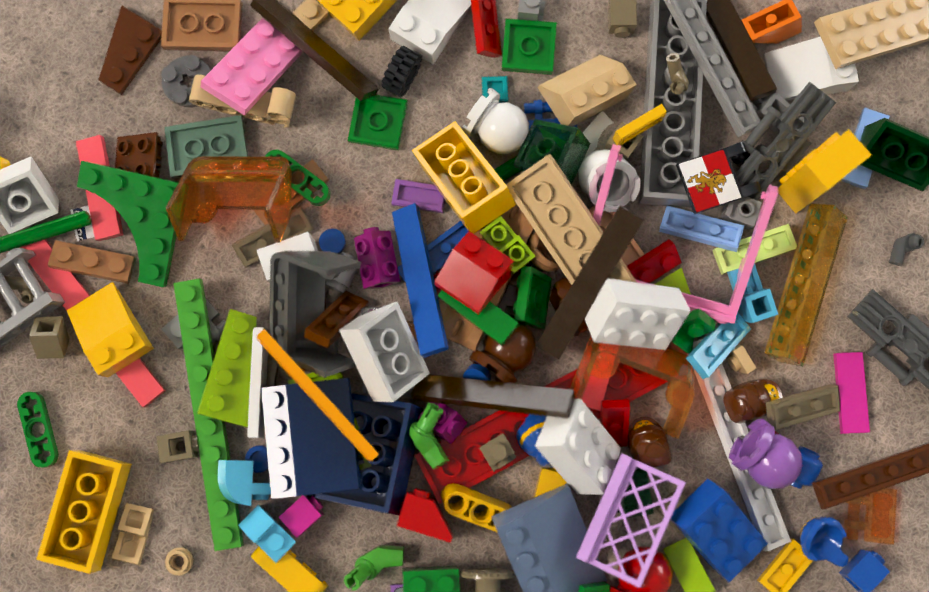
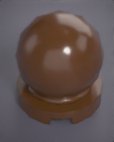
[469,321,536,384]

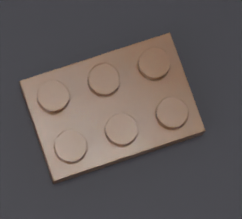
[161,0,242,51]

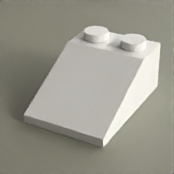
[388,0,471,65]
[764,37,859,101]

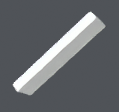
[247,327,269,438]

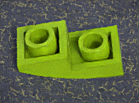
[479,216,535,273]
[663,538,715,592]

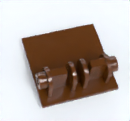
[115,132,163,178]

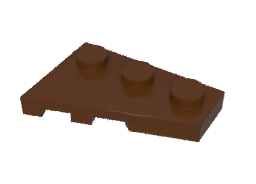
[98,6,162,96]

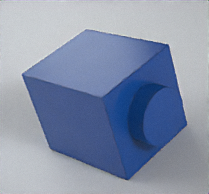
[839,549,890,592]

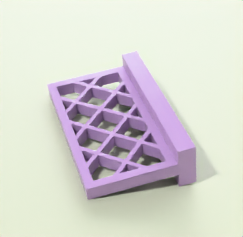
[576,454,686,588]

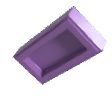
[391,179,445,213]

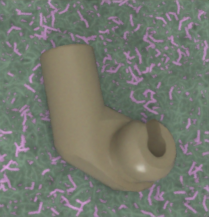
[666,53,689,95]

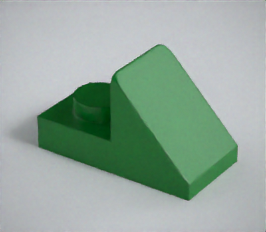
[671,308,716,354]

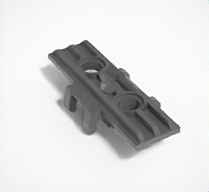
[735,82,836,200]
[847,289,929,389]

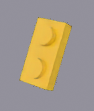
[757,538,812,592]

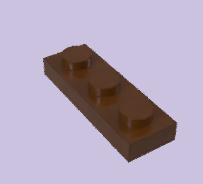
[304,291,369,348]

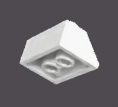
[339,302,430,402]

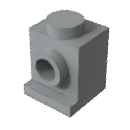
[517,0,545,21]
[720,197,762,230]

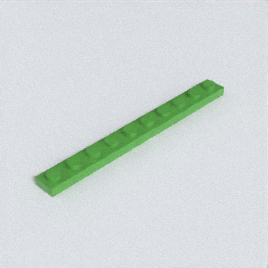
[173,278,244,551]

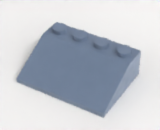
[491,483,607,592]

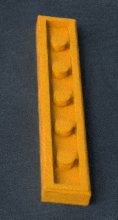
[256,329,379,461]

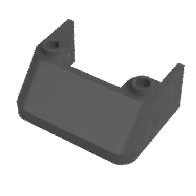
[269,251,361,378]

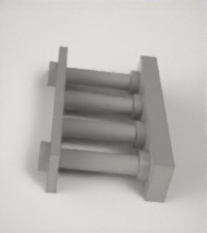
[0,248,65,348]

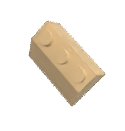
[537,55,637,130]

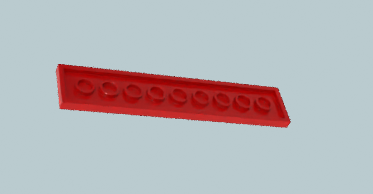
[414,345,677,504]

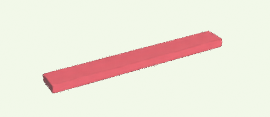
[19,239,166,408]

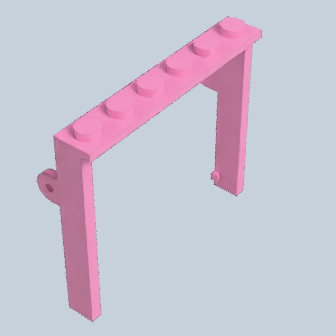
[593,144,778,324]

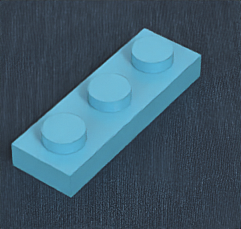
[686,312,751,379]

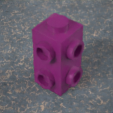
[354,227,400,289]

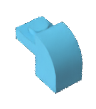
[727,263,778,323]
[218,460,271,506]
[239,504,297,563]

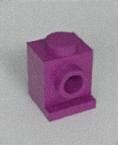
[418,402,467,444]

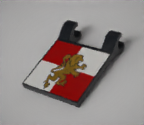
[676,142,761,215]

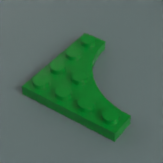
[77,161,186,288]

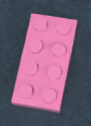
[200,18,303,116]

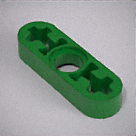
[264,150,331,206]
[17,392,59,468]

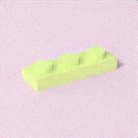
[712,224,798,275]

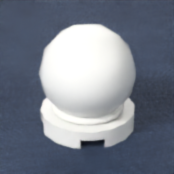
[462,88,529,154]
[578,149,640,212]

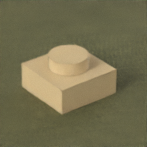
[293,0,329,31]
[727,345,756,374]

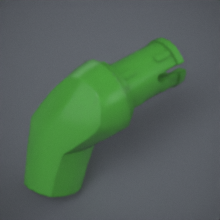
[409,403,449,470]
[344,545,404,591]

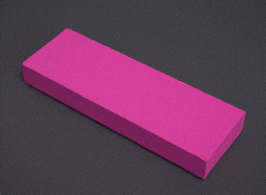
[833,352,870,434]

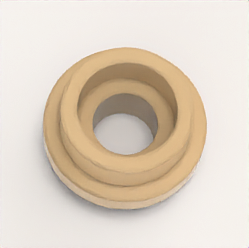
[165,547,193,576]

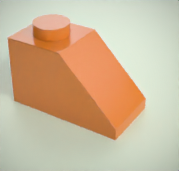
[741,0,802,44]

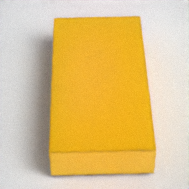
[612,104,667,146]

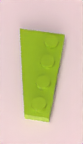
[197,309,257,428]

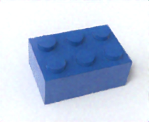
[670,478,768,583]

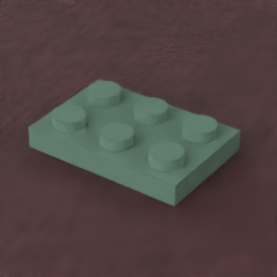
[164,115,250,179]

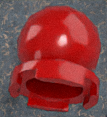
[609,546,673,592]

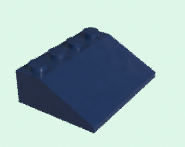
[261,378,361,499]
[315,393,424,516]

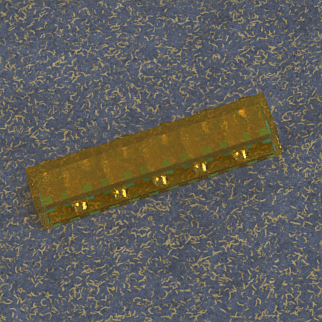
[764,203,848,367]

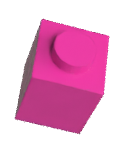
[278,495,324,538]

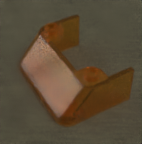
[166,156,292,243]
[570,335,694,439]

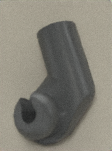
[889,233,924,266]

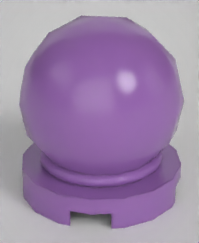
[729,419,802,489]

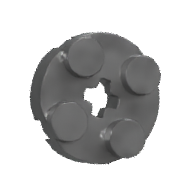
[161,55,211,108]

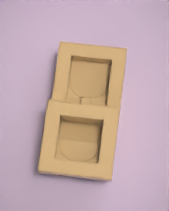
[112,503,154,566]

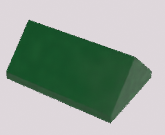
[860,118,929,192]

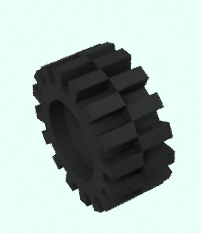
[381,46,422,97]

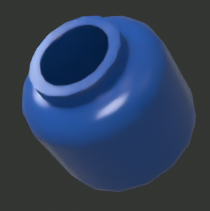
[791,446,823,489]

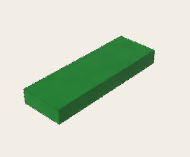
[437,290,519,346]

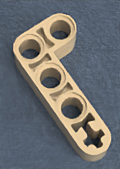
[188,75,296,127]

